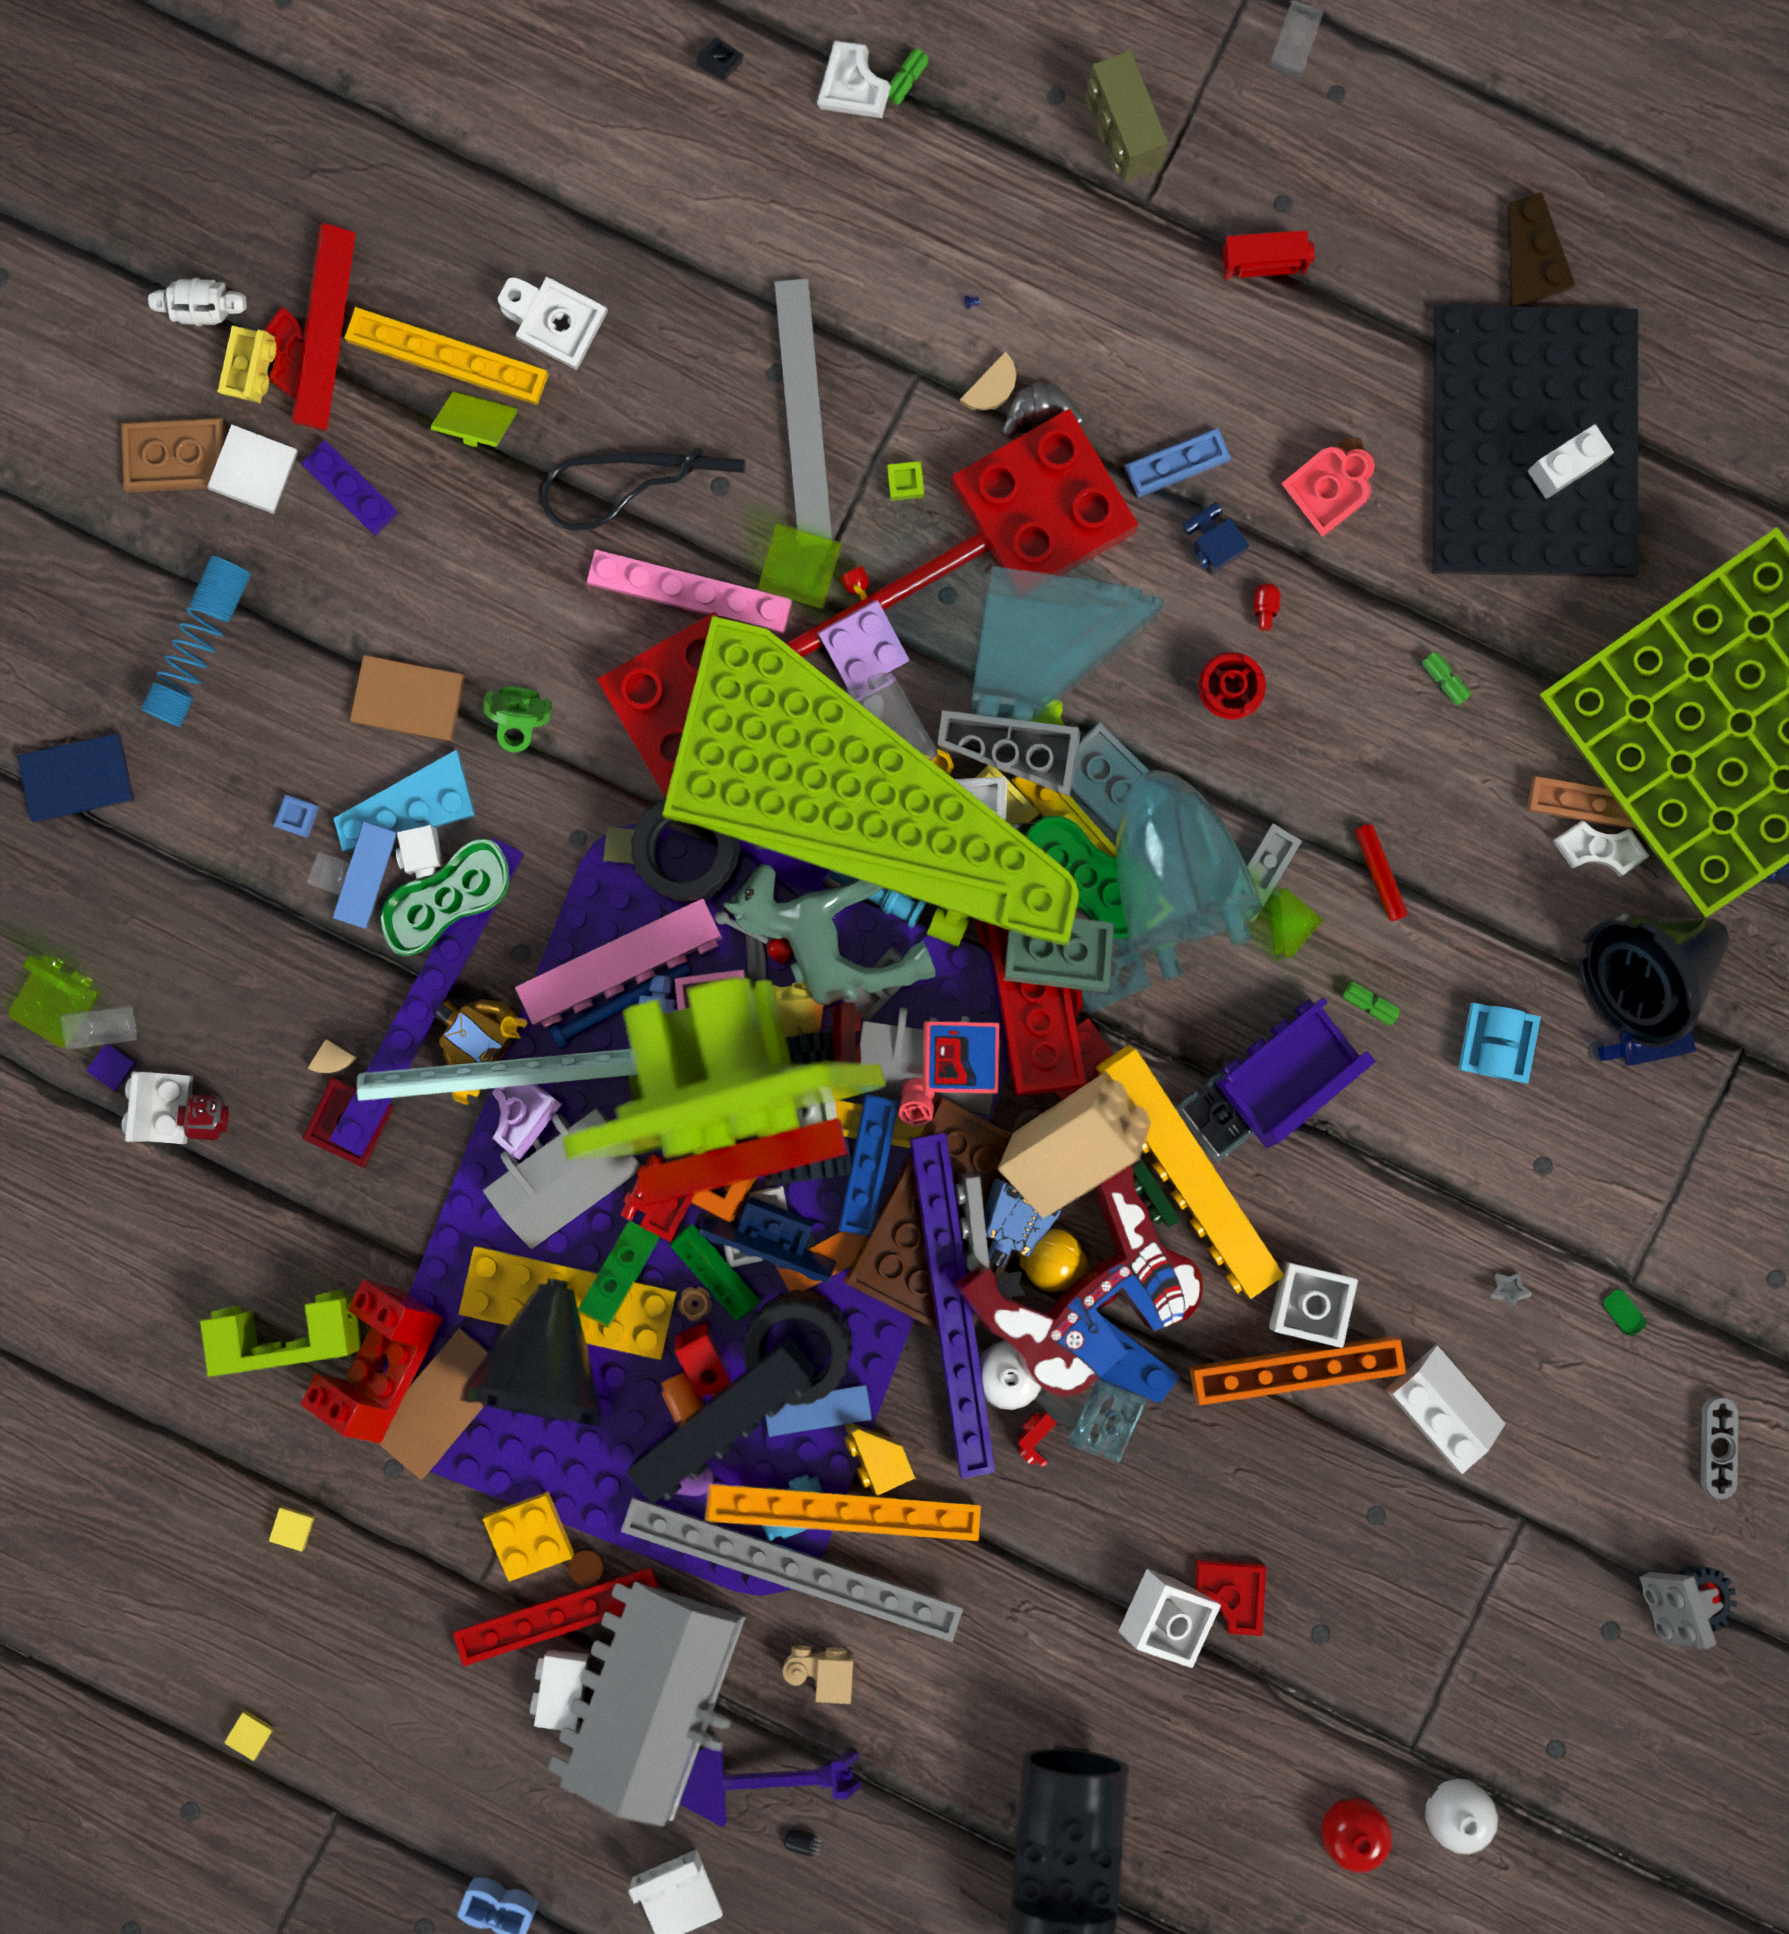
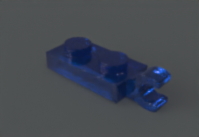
[1598,1031,1696,1066]

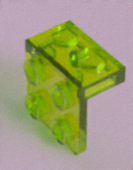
[8,953,102,1048]

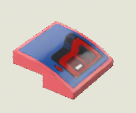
[923,1022,999,1093]

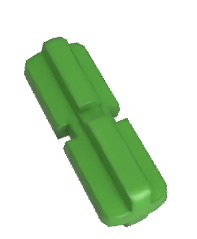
[887,48,928,105]
[1422,651,1471,705]
[1342,982,1400,1026]

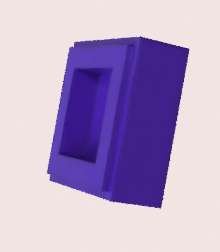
[86,1043,137,1091]

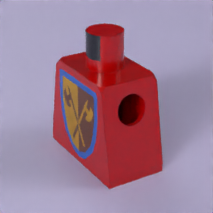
[675,1320,732,1398]

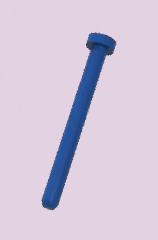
[549,963,691,1048]

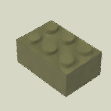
[1085,50,1168,183]

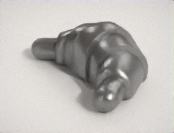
[1002,382,1085,437]

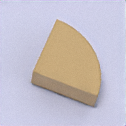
[308,1039,357,1073]

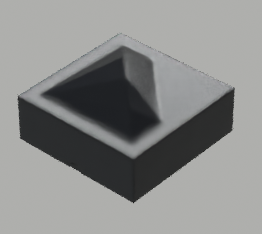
[696,37,744,81]

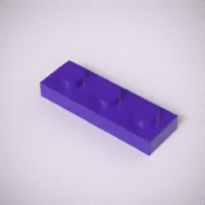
[301,440,399,536]

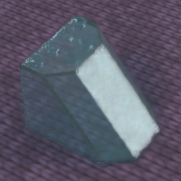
[969,567,1164,721]

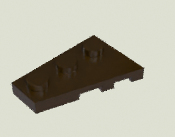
[1507,192,1576,307]

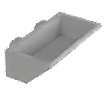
[855,1008,1001,1115]
[482,1109,641,1249]

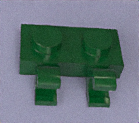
[1132,1161,1181,1228]

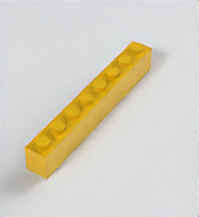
[1095,1045,1285,1299]

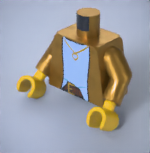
[435,999,527,1105]

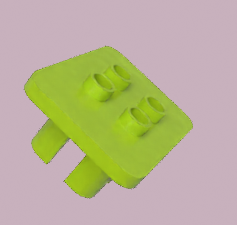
[561,978,886,1160]

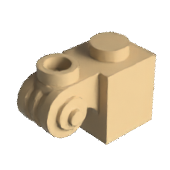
[783,1645,854,1704]

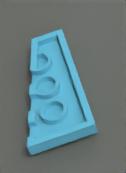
[334,750,476,852]

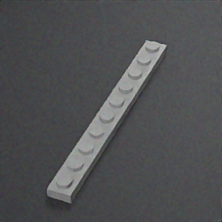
[621,1496,963,1642]

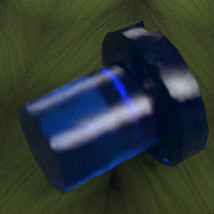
[964,296,980,310]

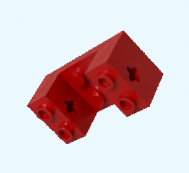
[300,1279,443,1443]

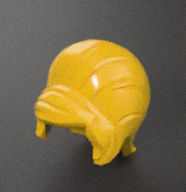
[1018,1229,1089,1292]

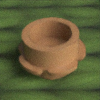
[678,1287,712,1321]

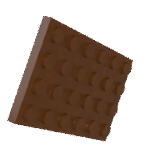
[844,1097,1014,1330]

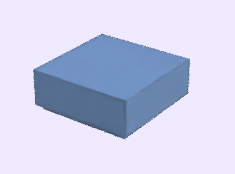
[273,794,319,838]

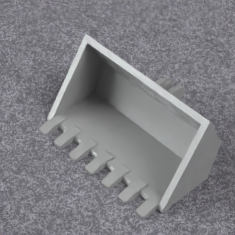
[549,1582,747,1826]

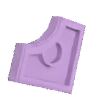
[492,1084,561,1160]

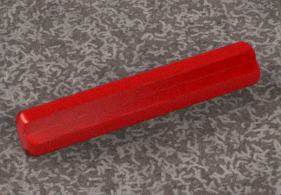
[1355,824,1408,921]

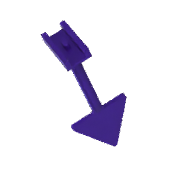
[680,1739,861,1827]

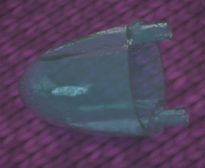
[1116,770,1263,981]

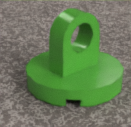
[483,686,553,752]

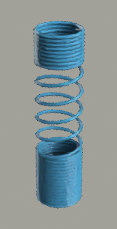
[141,555,252,727]

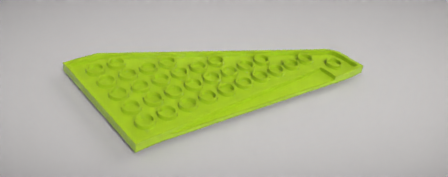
[663,616,1079,946]

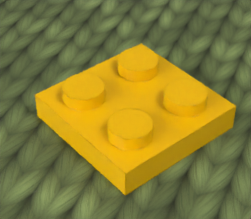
[482,1491,575,1582]

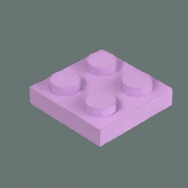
[817,600,910,693]

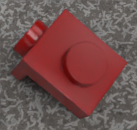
[1017,1410,1057,1467]

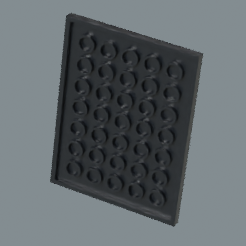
[1432,305,1638,577]

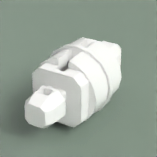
[148,278,247,326]

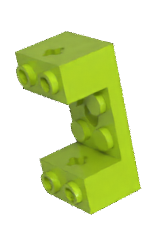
[200,1290,362,1377]

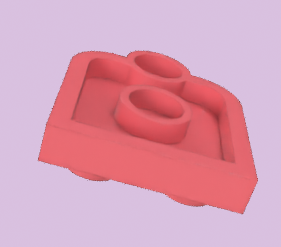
[1281,446,1375,537]

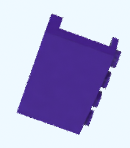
[1215,997,1376,1149]

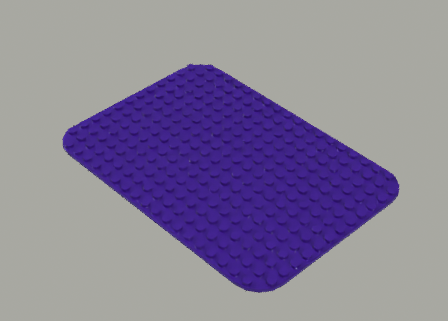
[383,823,1011,1596]

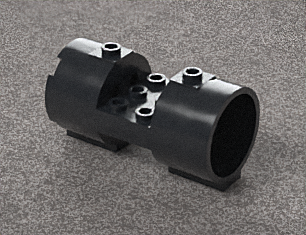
[1009,1746,1129,1934]

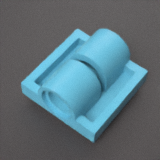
[1458,1003,1541,1084]

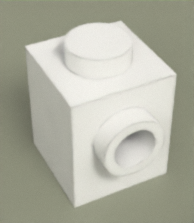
[396,825,444,879]

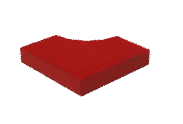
[1194,1560,1266,1636]

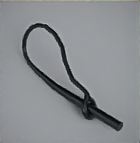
[541,447,746,531]

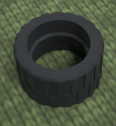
[631,799,741,903]
[743,1290,853,1406]

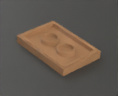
[121,418,226,492]
[350,655,465,742]

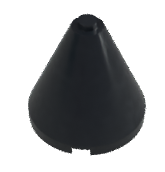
[1579,915,1729,1047]
[460,1278,603,1427]

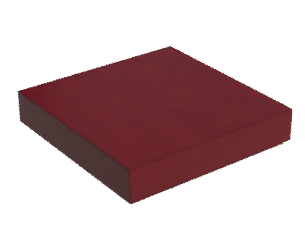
[302,1077,395,1168]

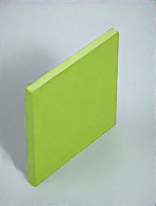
[431,392,517,447]

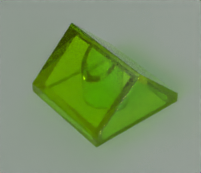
[1269,888,1324,962]

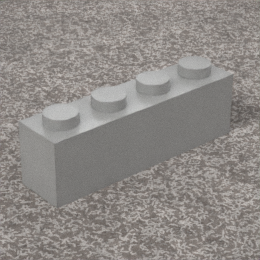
[937,710,1081,796]

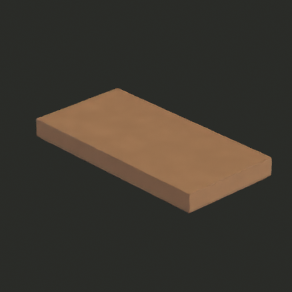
[378,1328,489,1481]

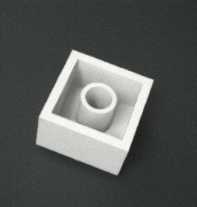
[1269,1261,1358,1348]

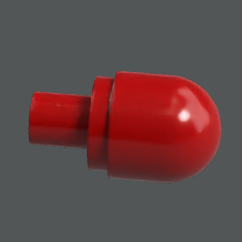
[1253,583,1281,631]

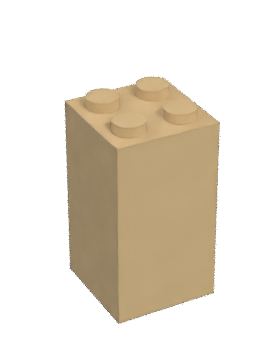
[998,1072,1151,1219]

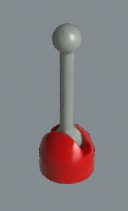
[715,911,792,964]

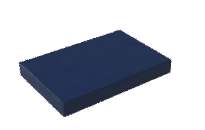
[17,734,135,823]

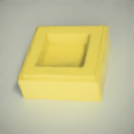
[269,1506,315,1552]
[224,1710,275,1761]

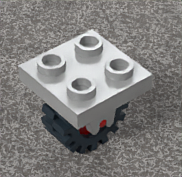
[1639,1566,1737,1650]

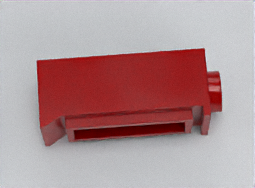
[1222,230,1315,281]

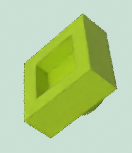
[887,461,924,501]

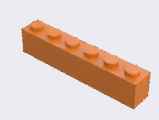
[1189,1336,1406,1405]

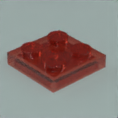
[833,1002,861,1064]

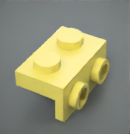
[218,326,276,404]
[773,982,823,1037]

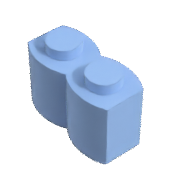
[458,1877,538,1934]

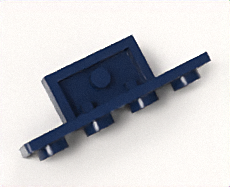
[698,1196,836,1283]

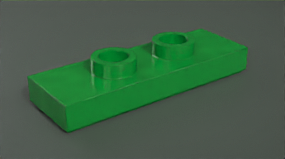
[578,1220,660,1329]
[669,1224,761,1322]

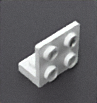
[122,1072,193,1144]
[628,1849,723,1934]

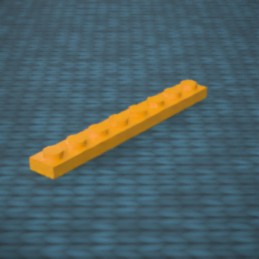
[705,1484,981,1541]

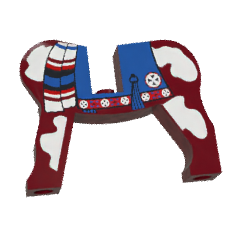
[954,1165,1203,1397]

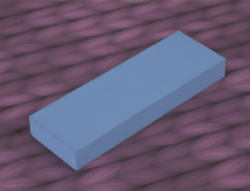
[1124,428,1231,498]
[333,820,398,929]
[766,1384,872,1437]

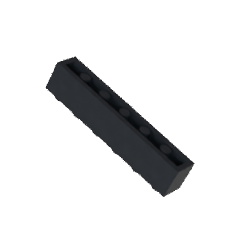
[625,1337,816,1504]

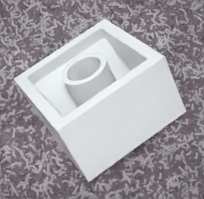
[1118,1569,1221,1668]

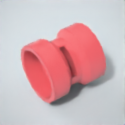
[899,1078,936,1127]

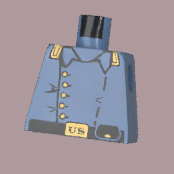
[984,1178,1061,1267]

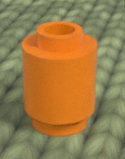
[661,1371,704,1423]

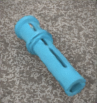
[828,871,927,929]

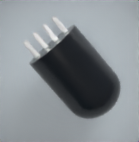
[784,1830,822,1857]

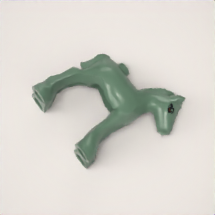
[723,864,936,1005]

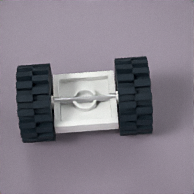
[765,1032,852,1186]

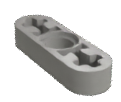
[1701,1396,1738,1499]

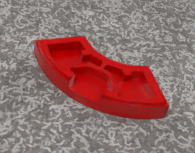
[263,306,304,400]

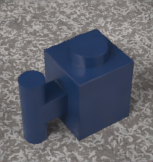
[1181,502,1249,575]

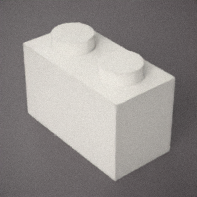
[1528,424,1614,499]
[530,1648,590,1731]

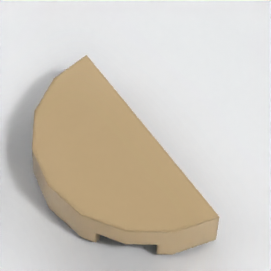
[960,352,1016,410]

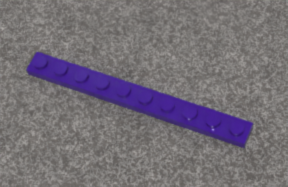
[330,838,524,1156]
[909,1132,995,1479]

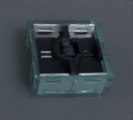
[1174,1068,1254,1163]

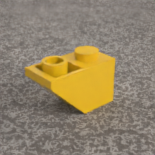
[844,1423,915,1496]

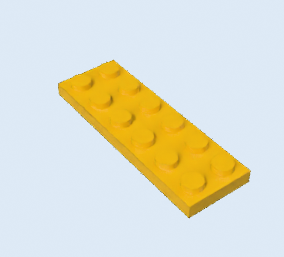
[458,1246,677,1360]

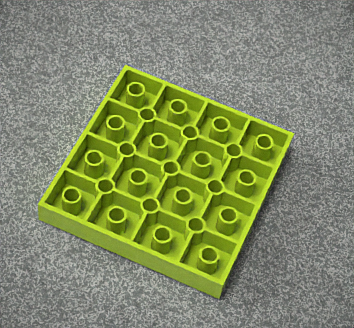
[1540,527,1789,919]

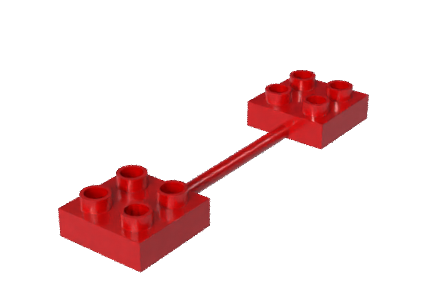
[597,408,1139,799]

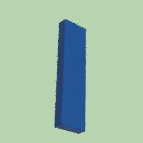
[838,1094,899,1236]

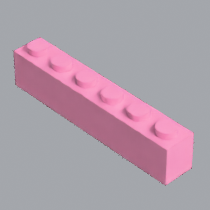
[515,898,723,1029]

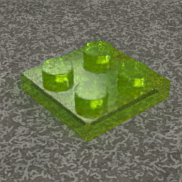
[758,523,843,609]

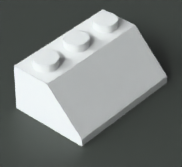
[1385,1345,1506,1474]

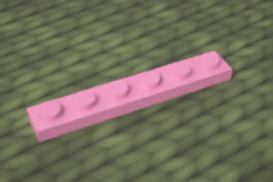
[587,550,792,634]

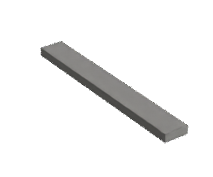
[775,279,833,549]

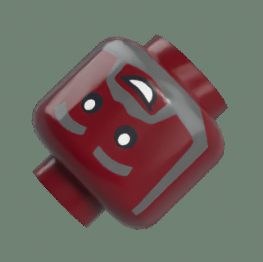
[177,1095,229,1140]

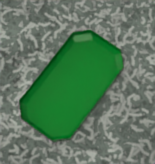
[1603,1290,1646,1336]

